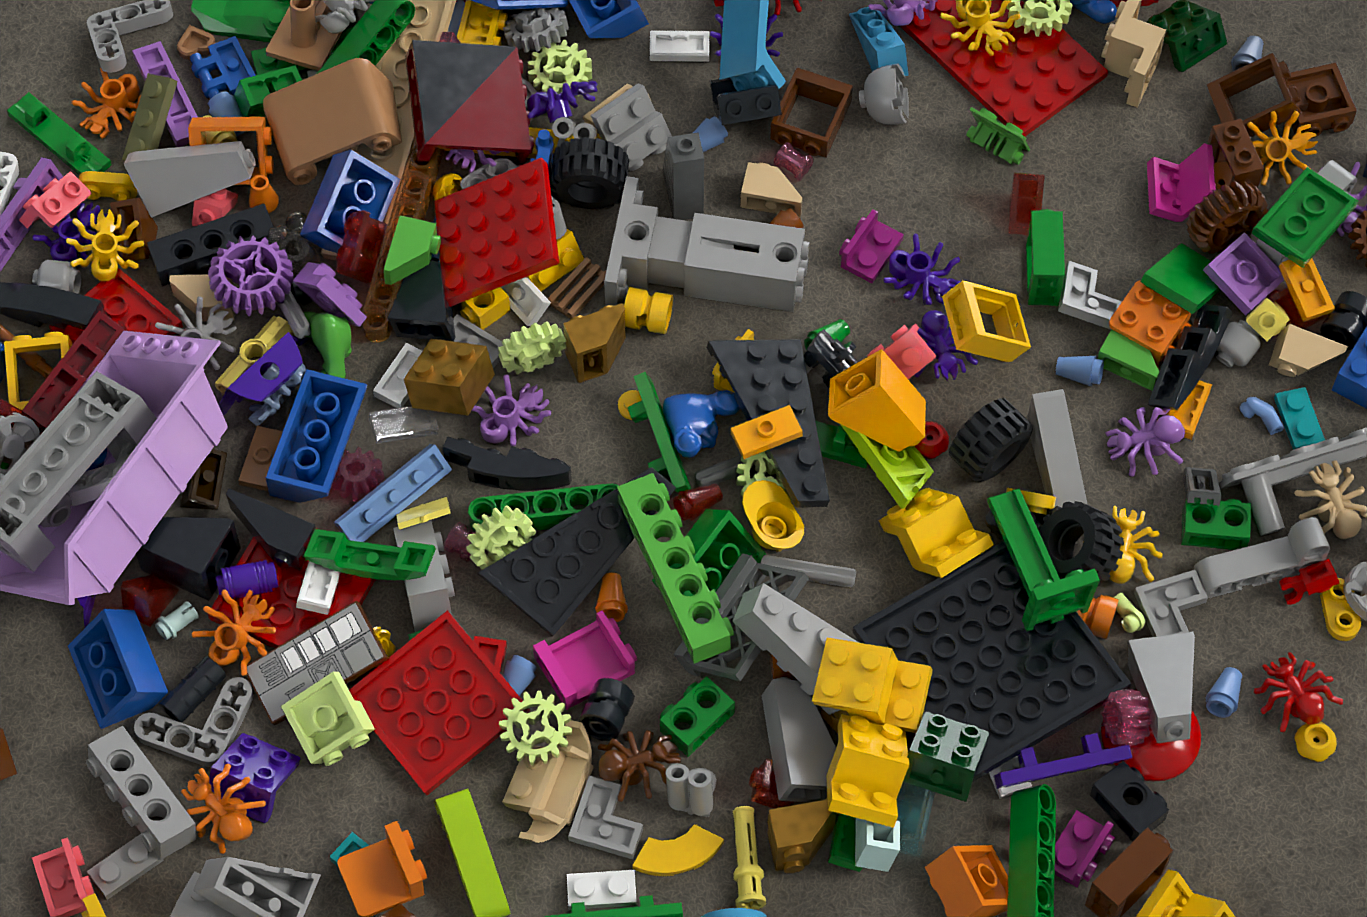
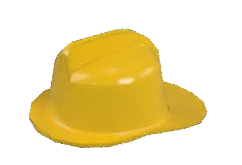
[742,480,804,552]

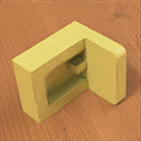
[1246,298,1290,341]

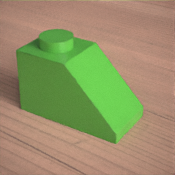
[384,215,441,285]
[1098,329,1159,391]

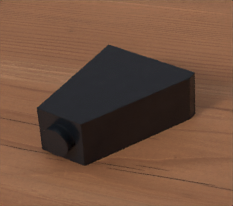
[388,260,456,342]

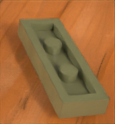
[122,73,178,161]

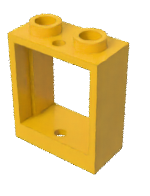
[942,280,1031,362]
[4,332,73,420]

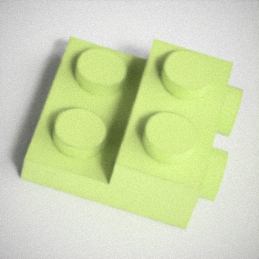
[281,671,375,766]

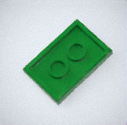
[1252,167,1359,268]
[1140,243,1221,314]

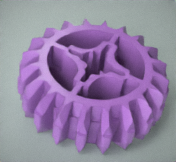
[208,235,294,316]

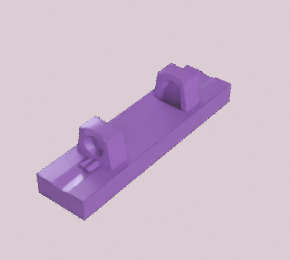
[132,41,197,147]
[0,157,63,272]

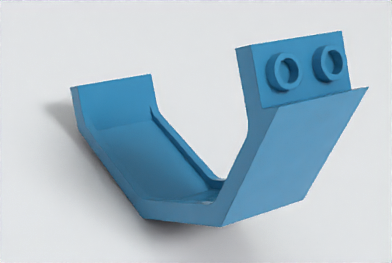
[719,0,786,91]

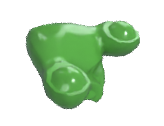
[303,312,352,379]

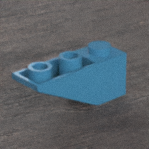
[849,7,908,76]

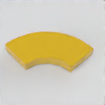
[632,824,724,876]

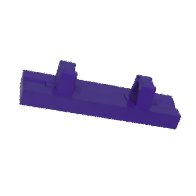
[994,733,1132,789]

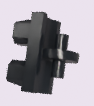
[804,329,858,388]

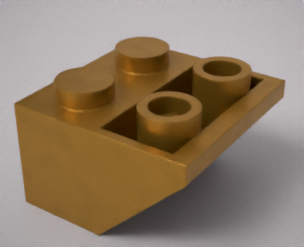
[563,303,626,383]

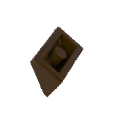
[180,448,227,510]

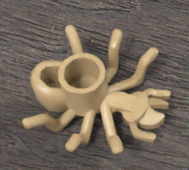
[1294,460,1367,539]

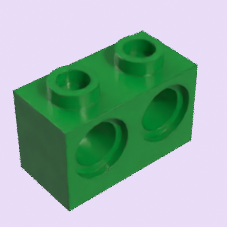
[234,65,302,117]
[1181,497,1251,550]
[660,676,735,757]

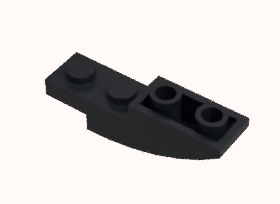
[443,436,572,491]

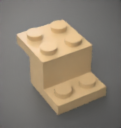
[1101,0,1166,108]

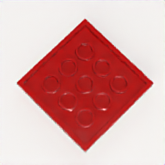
[434,157,559,307]
[208,528,376,648]
[349,610,531,796]

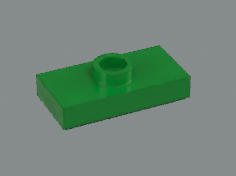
[828,813,863,872]

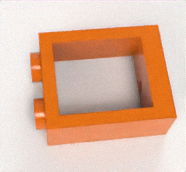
[188,117,274,185]

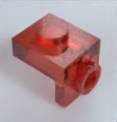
[749,758,794,809]

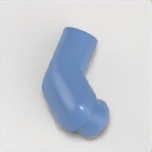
[1240,397,1284,435]

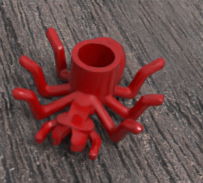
[1254,652,1343,733]

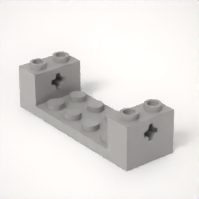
[0,371,157,572]

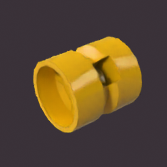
[624,287,673,334]

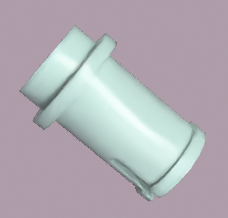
[155,601,199,640]

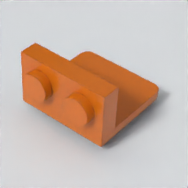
[1109,280,1192,369]
[337,821,427,917]

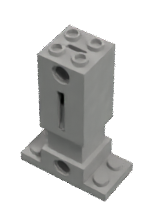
[604,176,810,312]

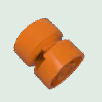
[1076,595,1119,640]

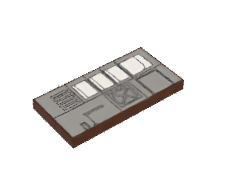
[247,601,389,725]

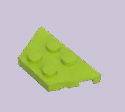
[840,424,934,509]

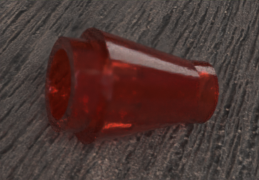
[673,483,723,521]

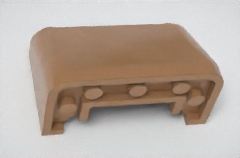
[263,58,402,185]

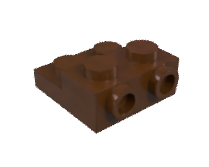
[1278,63,1357,139]

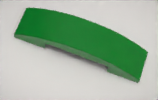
[304,529,436,580]

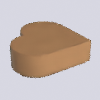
[177,25,216,60]

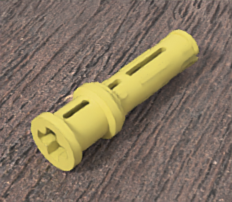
[733,806,766,909]

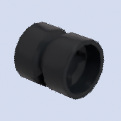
[1320,291,1367,350]
[579,678,635,741]

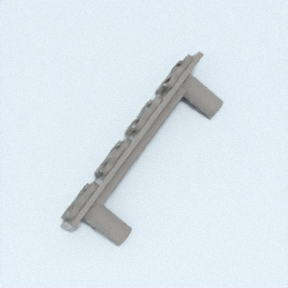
[1219,428,1367,536]

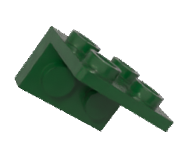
[1146,0,1228,72]
[903,712,989,802]

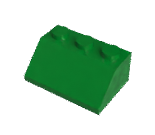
[652,509,766,596]

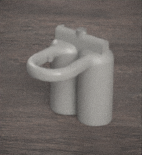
[552,117,597,146]
[666,763,717,817]

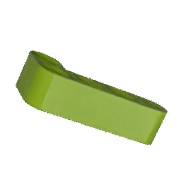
[434,788,511,917]

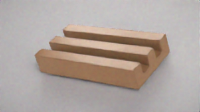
[548,257,606,319]

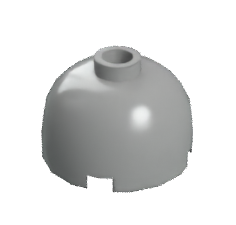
[859,64,909,125]

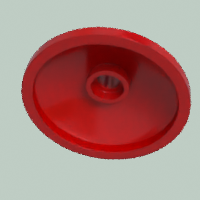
[1101,689,1201,782]

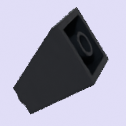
[136,517,241,601]

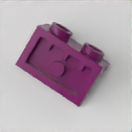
[839,209,904,284]
[1054,810,1115,888]

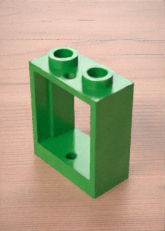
[1026,209,1065,306]

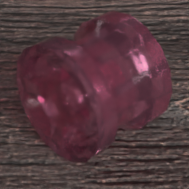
[444,522,476,562]

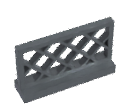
[674,553,809,681]

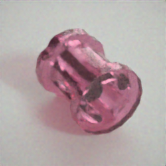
[773,142,814,181]

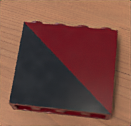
[405,40,534,165]

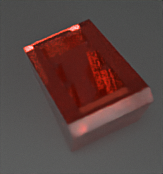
[1008,172,1045,235]
[121,575,179,627]

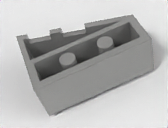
[393,520,455,632]

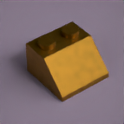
[767,799,836,873]

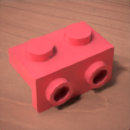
[19,171,91,229]
[867,323,936,379]
[32,837,94,917]

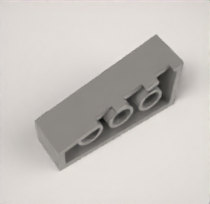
[733,583,859,715]

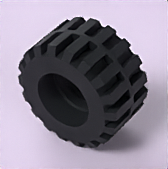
[550,137,629,209]
[949,398,1033,483]
[1038,501,1124,586]

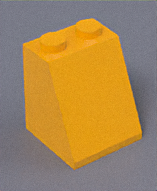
[828,349,926,452]

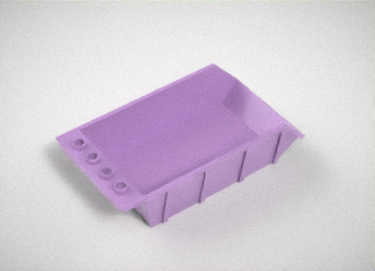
[0,331,228,605]

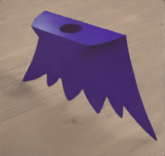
[219,332,309,416]

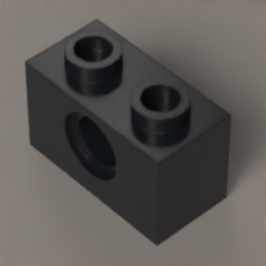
[1090,760,1169,842]

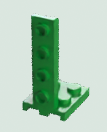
[987,488,1100,631]

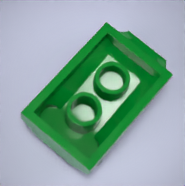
[191,0,290,42]

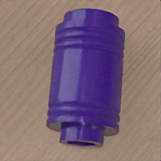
[216,560,278,599]

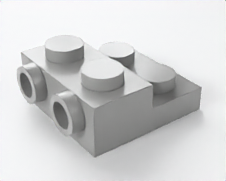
[590,83,672,171]

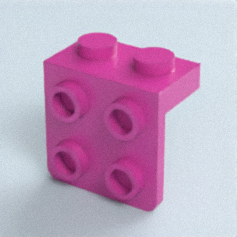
[1147,143,1216,222]

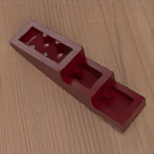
[22,310,125,428]

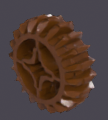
[1186,180,1268,254]

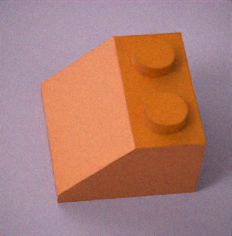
[925,845,1008,917]

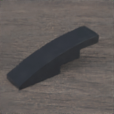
[0,282,104,330]
[1148,305,1233,410]

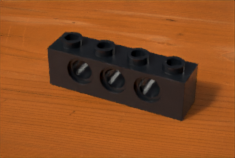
[147,204,279,287]

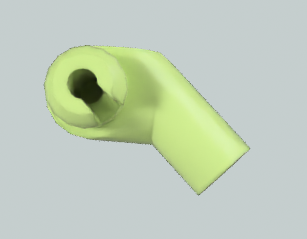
[1114,593,1145,633]

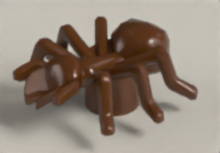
[598,730,681,802]

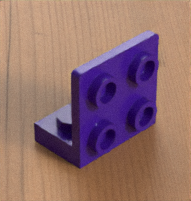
[209,733,300,823]

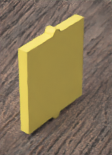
[396,497,451,530]

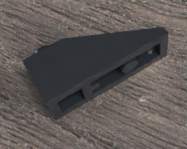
[226,488,316,571]

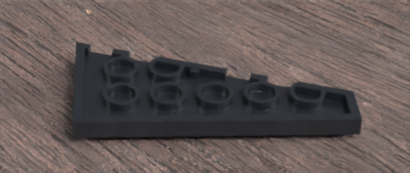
[706,339,830,508]
[477,467,676,637]

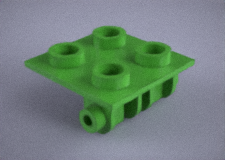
[966,107,1030,165]

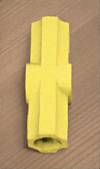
[215,316,295,396]

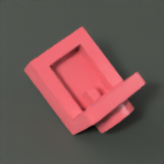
[192,188,238,227]

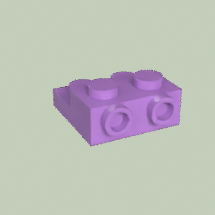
[1203,232,1284,315]
[293,262,367,327]

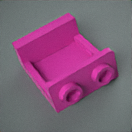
[533,611,637,710]

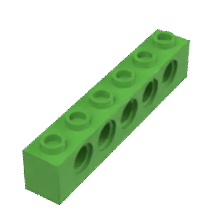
[617,473,734,664]

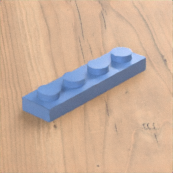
[334,444,452,542]

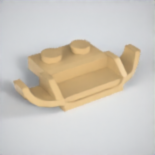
[502,720,594,843]

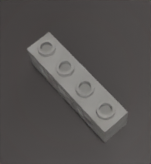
[86,726,196,860]

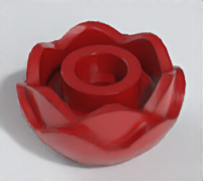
[915,421,949,459]

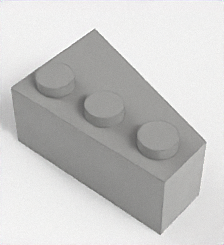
[193,857,321,917]

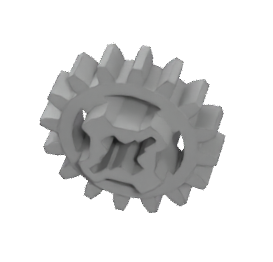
[503,7,569,53]

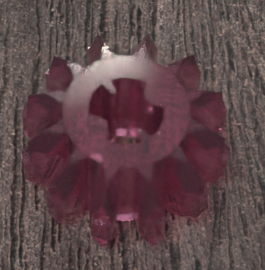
[332,446,385,503]
[1100,689,1153,746]

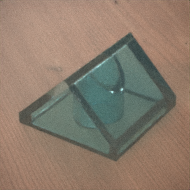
[896,782,935,858]

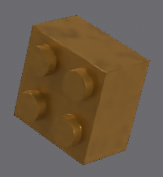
[403,339,495,416]

